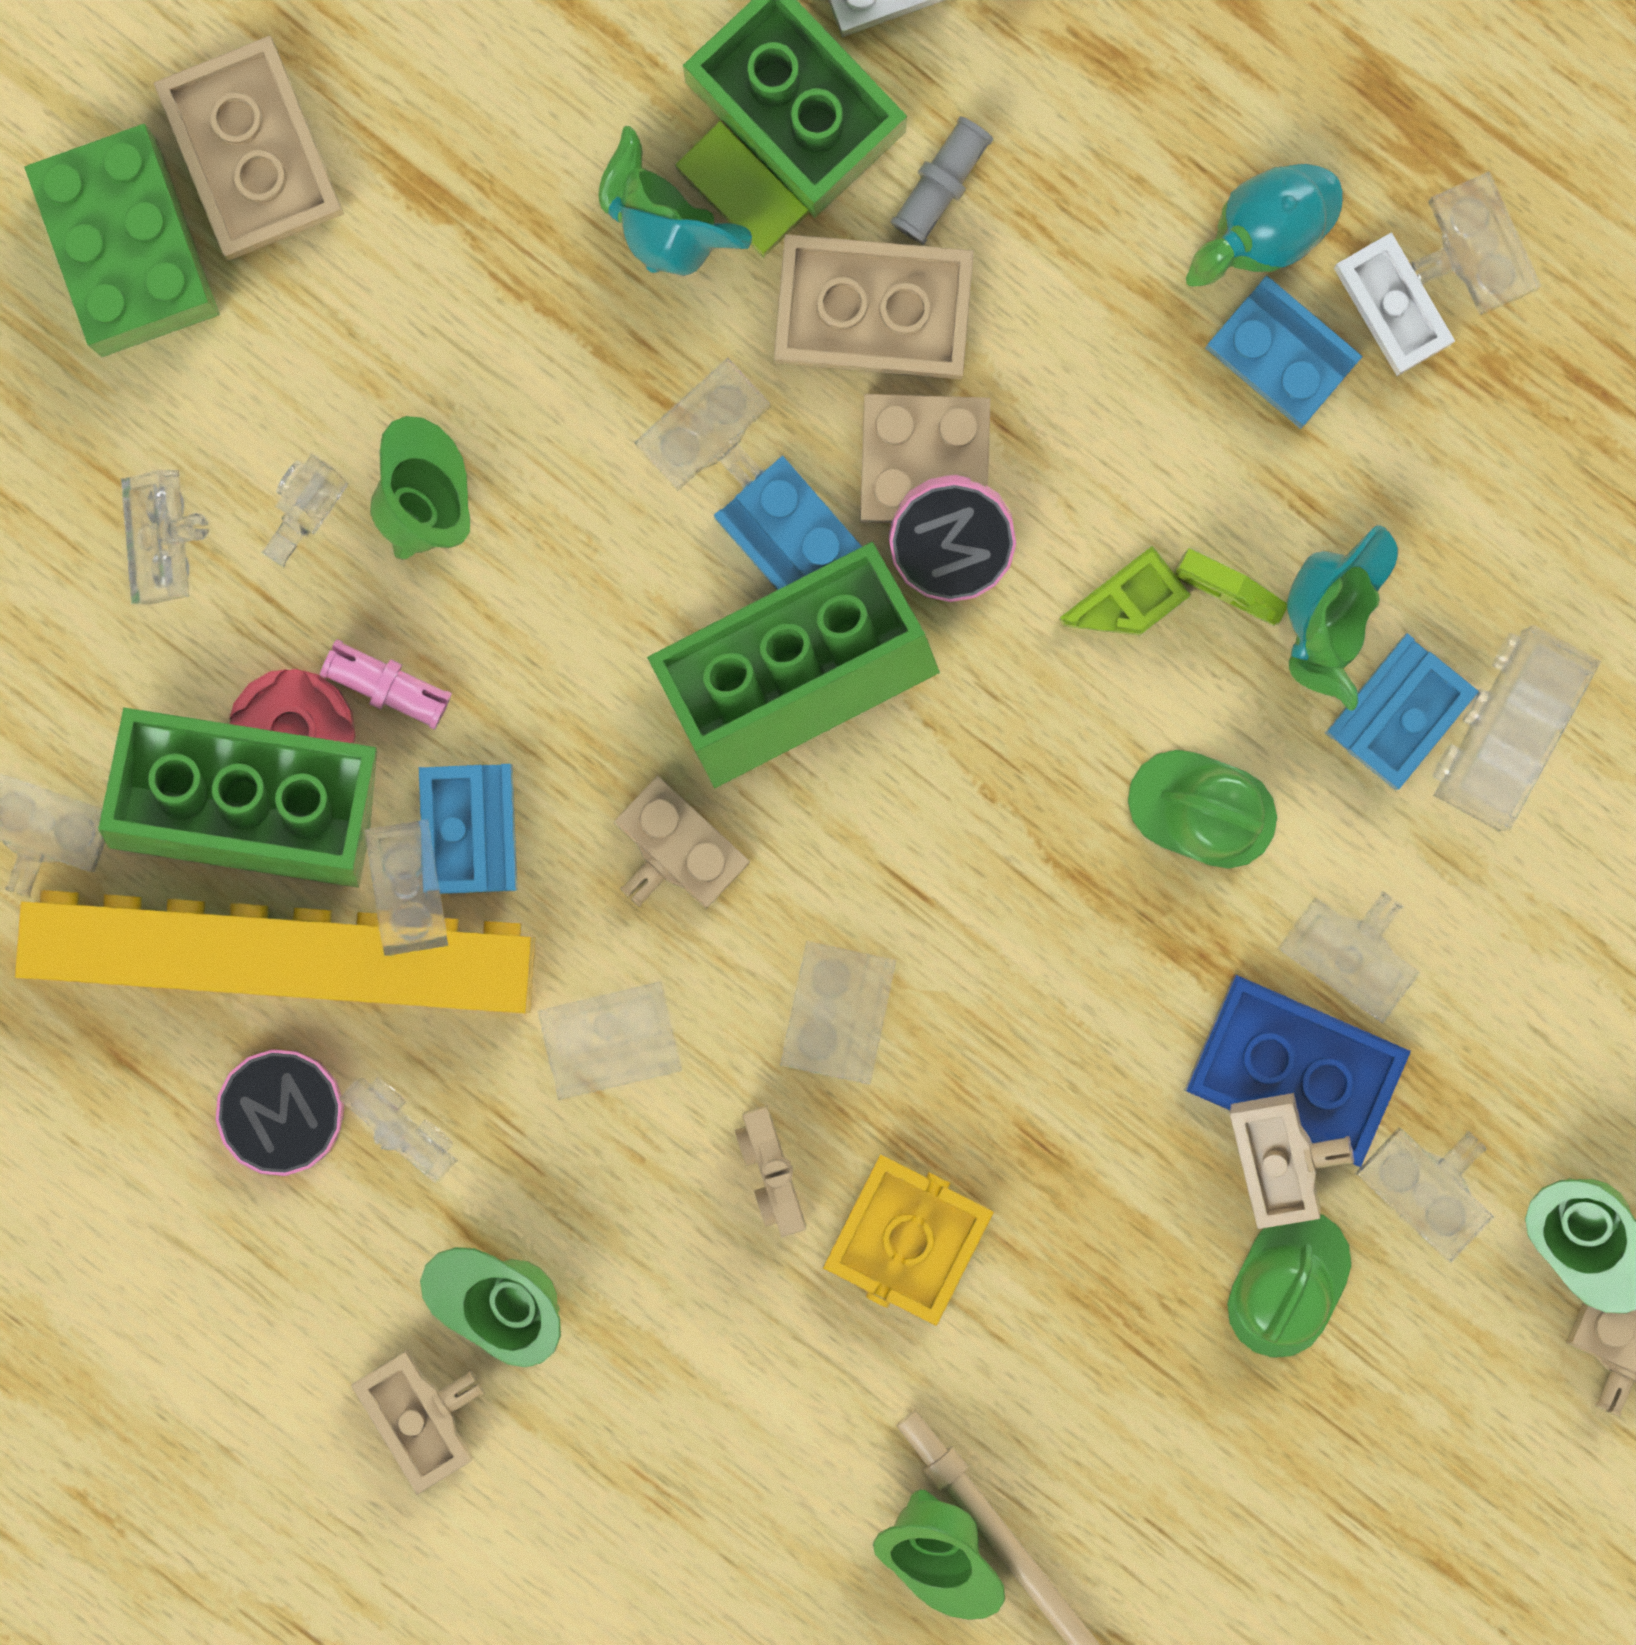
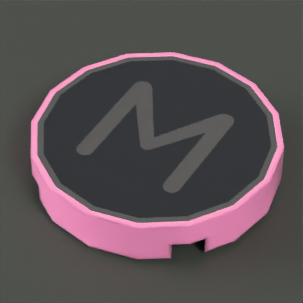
[889,475,1016,602]
[216,1049,344,1176]

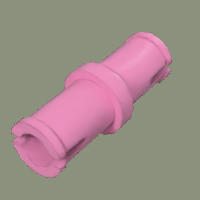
[320,639,452,730]

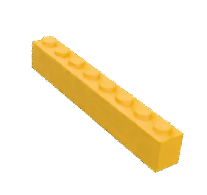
[15,890,536,1014]

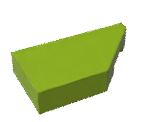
[1059,546,1191,636]
[1174,548,1287,626]

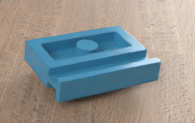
[1205,275,1363,429]
[714,456,862,590]
[1325,633,1479,791]
[419,764,518,895]

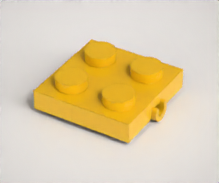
[823,1153,994,1326]

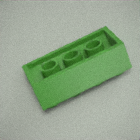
[647,541,940,789]
[98,707,377,888]

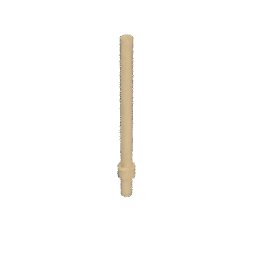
[896,1410,1100,1645]

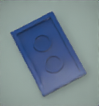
[1184,975,1411,1168]

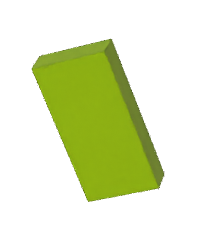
[675,121,808,258]

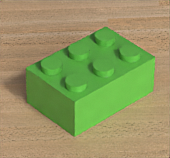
[683,0,907,218]
[24,124,220,357]

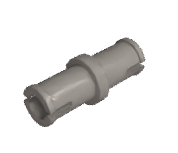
[890,116,994,245]

